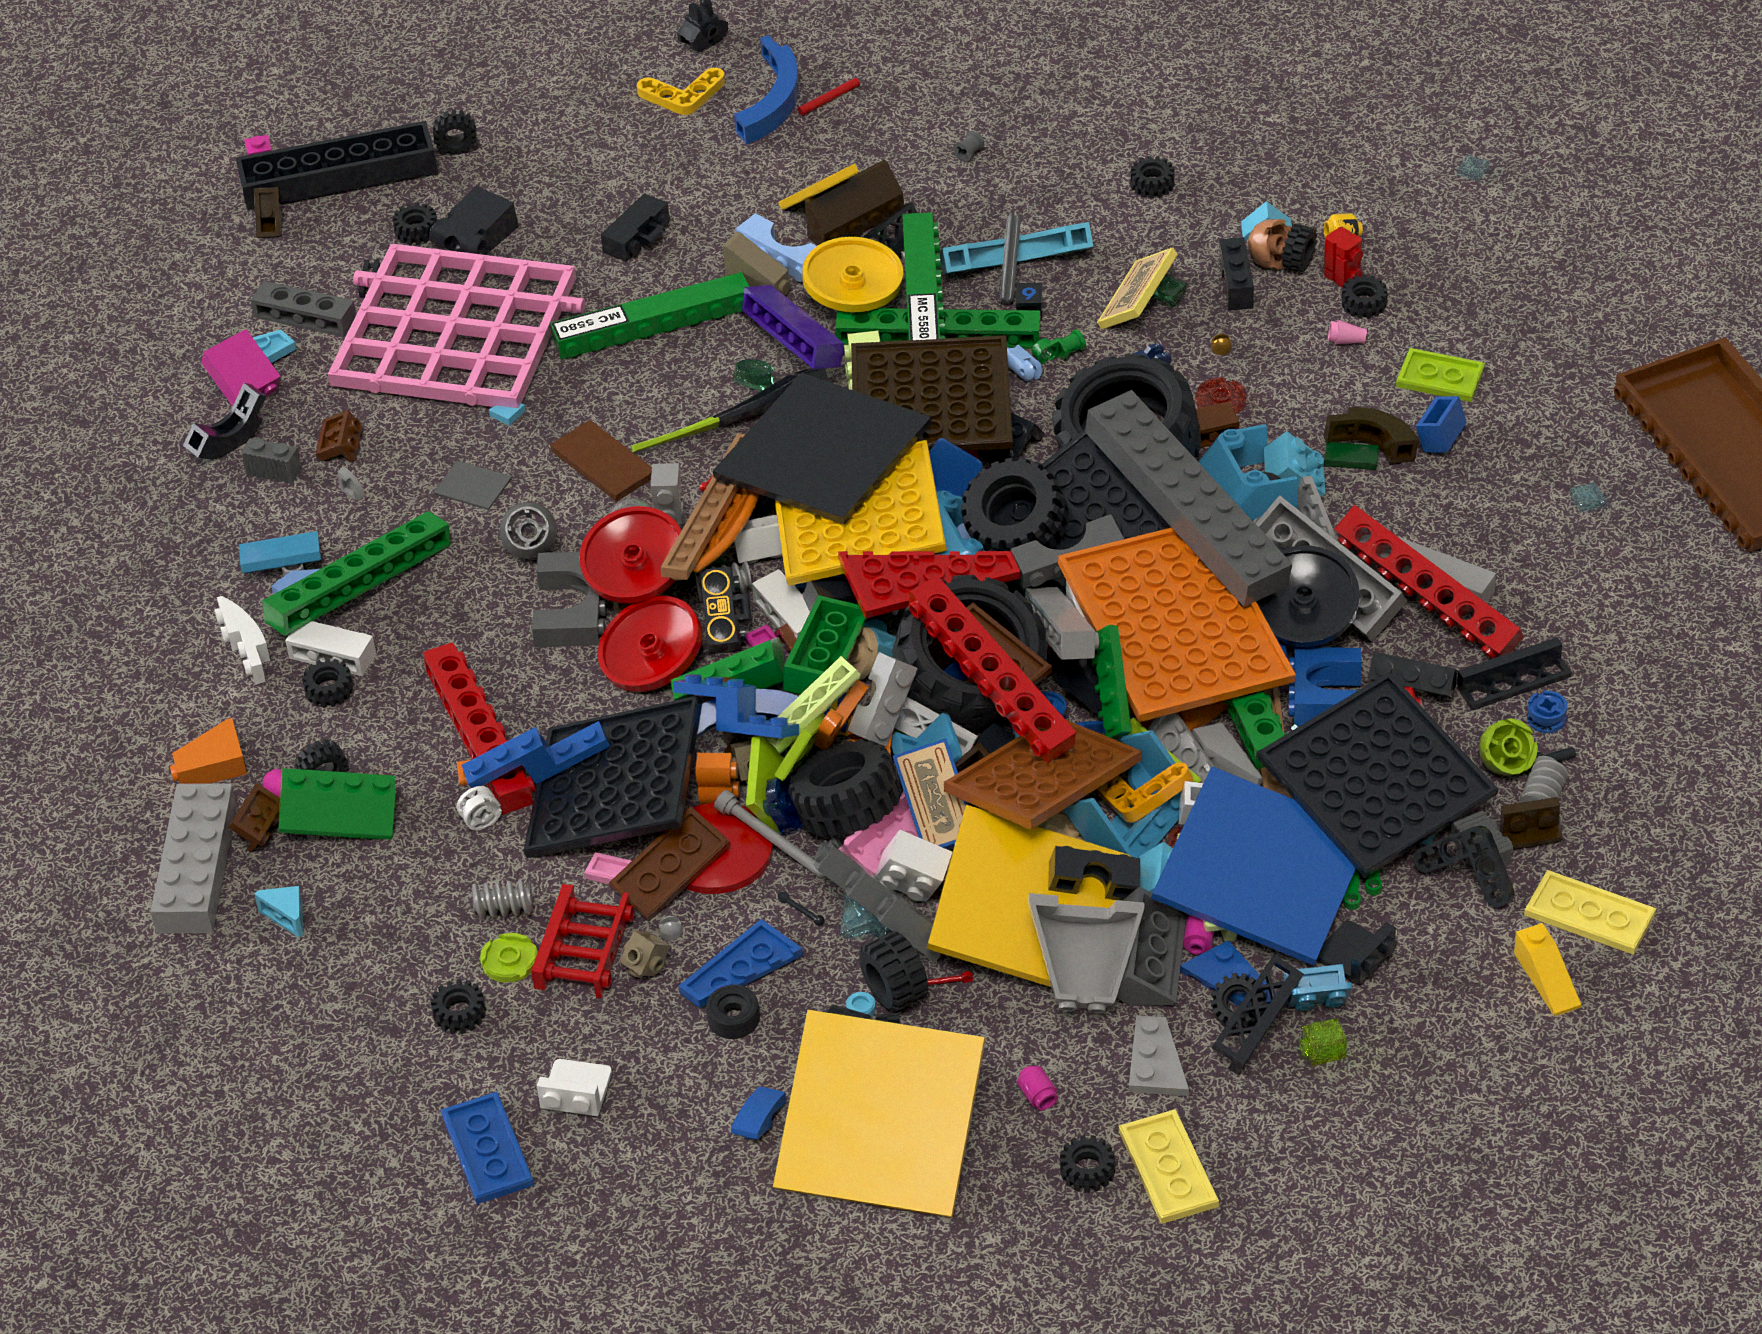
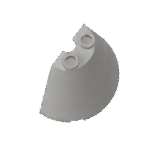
[1028,893,1144,1014]

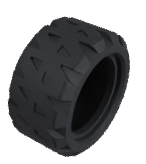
[1052,354,1201,458]
[892,575,1048,734]

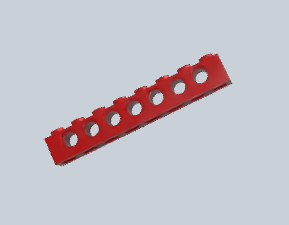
[1334,504,1524,659]
[908,575,1076,764]
[422,642,535,815]

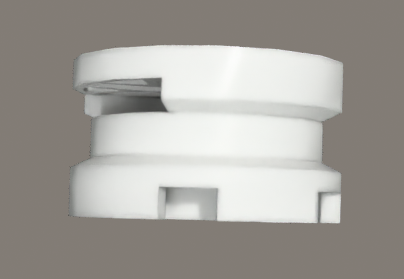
[456,786,502,831]

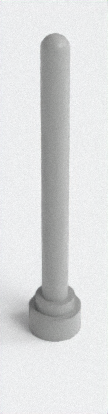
[714,790,826,878]

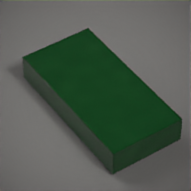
[1324,442,1379,470]

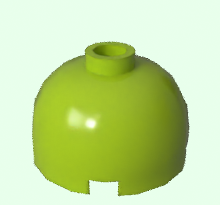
[1479,718,1538,776]

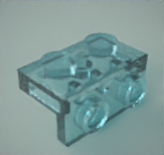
[840,892,886,939]

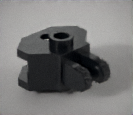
[677,0,728,52]

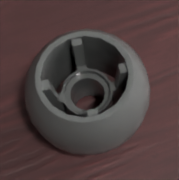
[500,502,558,559]

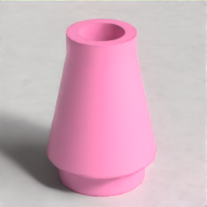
[1328,320,1367,345]

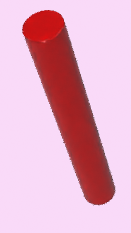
[797,77,860,116]

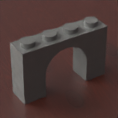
[532,552,606,647]

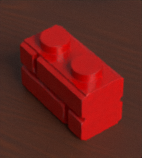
[1324,227,1363,288]

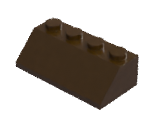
[805,159,904,246]

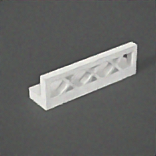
[870,691,978,756]

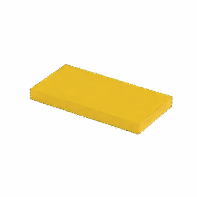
[778,164,859,210]

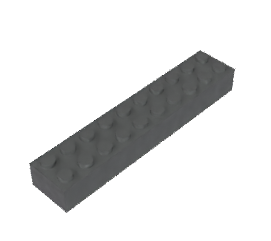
[1085,390,1292,607]

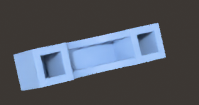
[736,213,817,282]

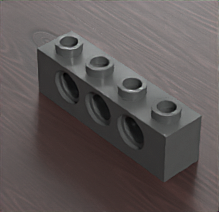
[251,281,356,337]

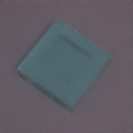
[1457,155,1489,181]
[1570,482,1606,512]

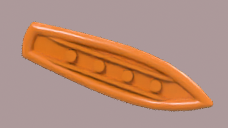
[693,487,760,573]

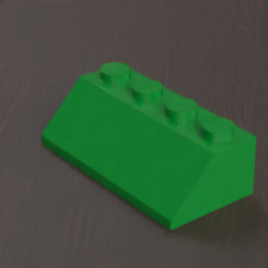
[783,595,867,694]
[671,637,785,701]
[278,768,395,840]

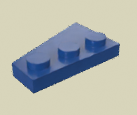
[1180,940,1276,1007]

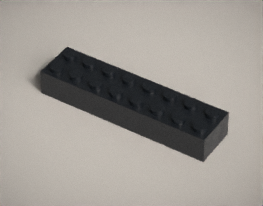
[236,121,438,210]

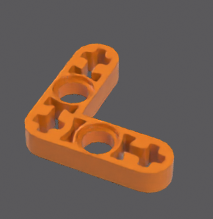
[814,680,870,751]

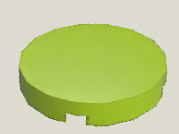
[480,933,538,983]

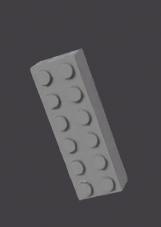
[1255,495,1407,642]
[151,783,237,933]

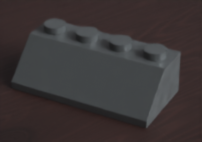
[1116,887,1187,1006]

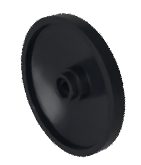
[1256,545,1360,647]

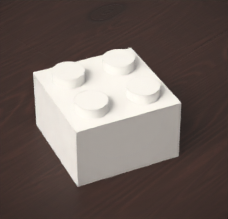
[875,830,952,902]

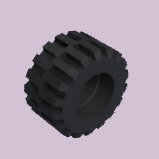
[859,931,928,1012]

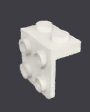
[537,1059,612,1116]

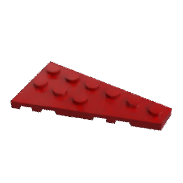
[838,551,1020,619]

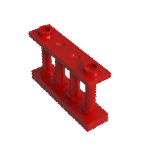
[531,884,634,999]

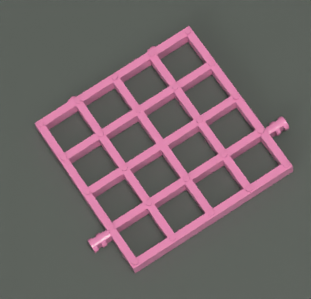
[328,244,586,408]

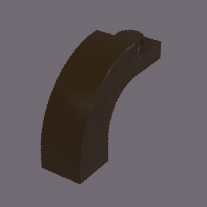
[1323,407,1419,463]

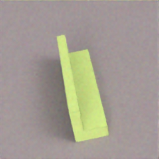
[763,656,861,754]

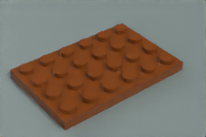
[944,719,1142,829]

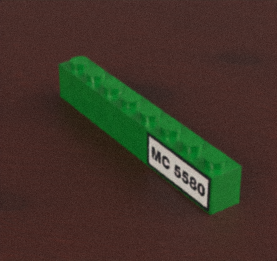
[902,212,945,340]
[550,272,749,360]

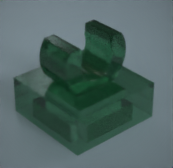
[1153,274,1187,308]

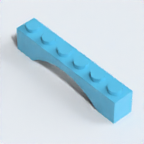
[939,222,1093,275]

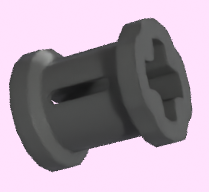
[953,131,985,162]

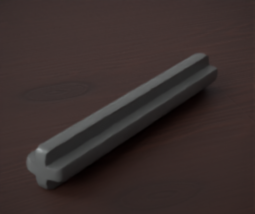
[999,214,1021,305]

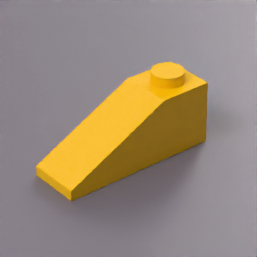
[1514,923,1581,1017]

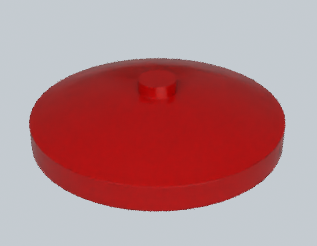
[579,506,682,603]
[598,596,702,692]
[663,802,773,894]

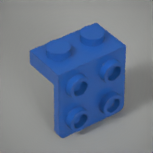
[929,438,983,497]

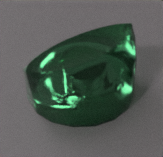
[732,359,773,391]

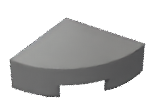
[337,467,365,501]

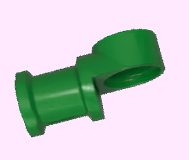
[1032,329,1086,364]

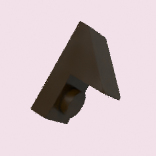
[254,187,284,238]

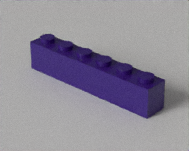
[742,285,844,369]

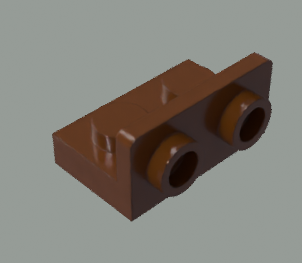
[315,410,362,462]
[228,782,279,852]

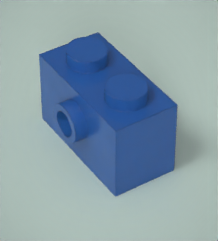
[1416,396,1467,453]

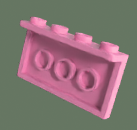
[843,791,918,875]

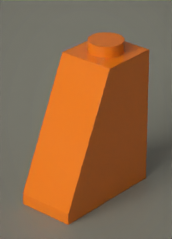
[170,718,247,784]

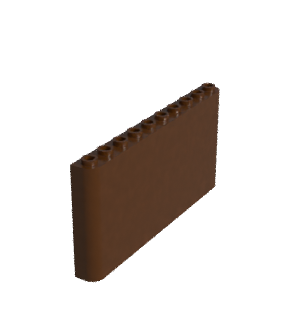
[1614,337,1762,552]

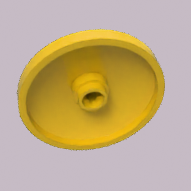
[802,237,903,312]

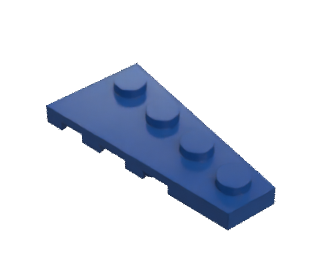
[678,919,803,1008]

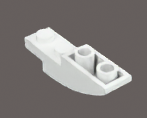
[214,596,270,685]

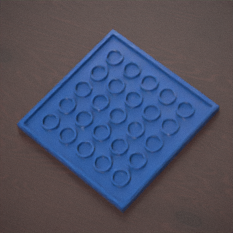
[1151,766,1356,965]

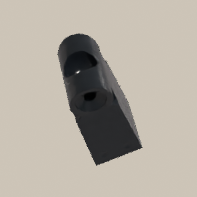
[429,186,519,255]

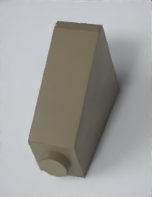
[723,231,791,295]

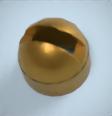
[1211,333,1231,355]

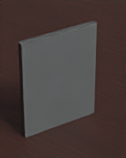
[434,461,512,510]

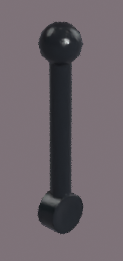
[778,892,825,926]

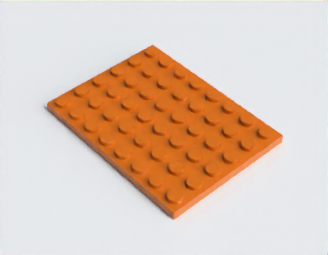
[1058,528,1296,722]

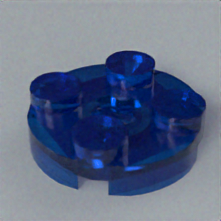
[763,776,803,834]

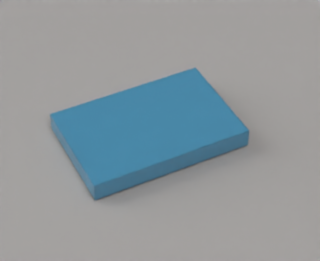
[239,531,321,573]

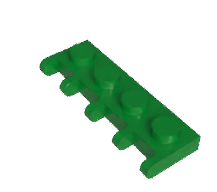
[1091,625,1132,740]

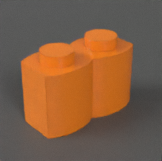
[696,753,740,805]

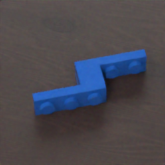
[673,674,799,738]
[462,721,610,788]

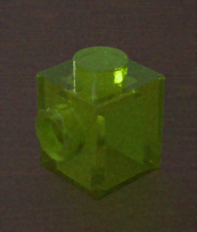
[1299,1018,1347,1066]

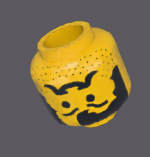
[1324,213,1363,237]

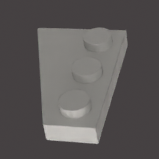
[1129,1015,1189,1096]

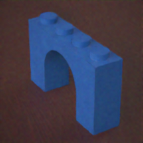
[1289,647,1362,727]

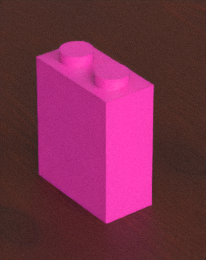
[201,329,281,406]

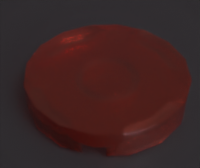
[1195,377,1247,414]

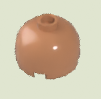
[1247,219,1291,269]

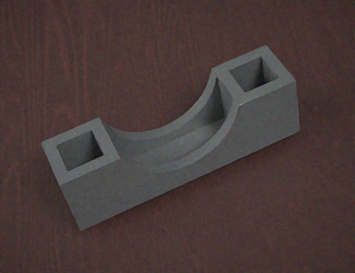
[1011,514,1124,589]

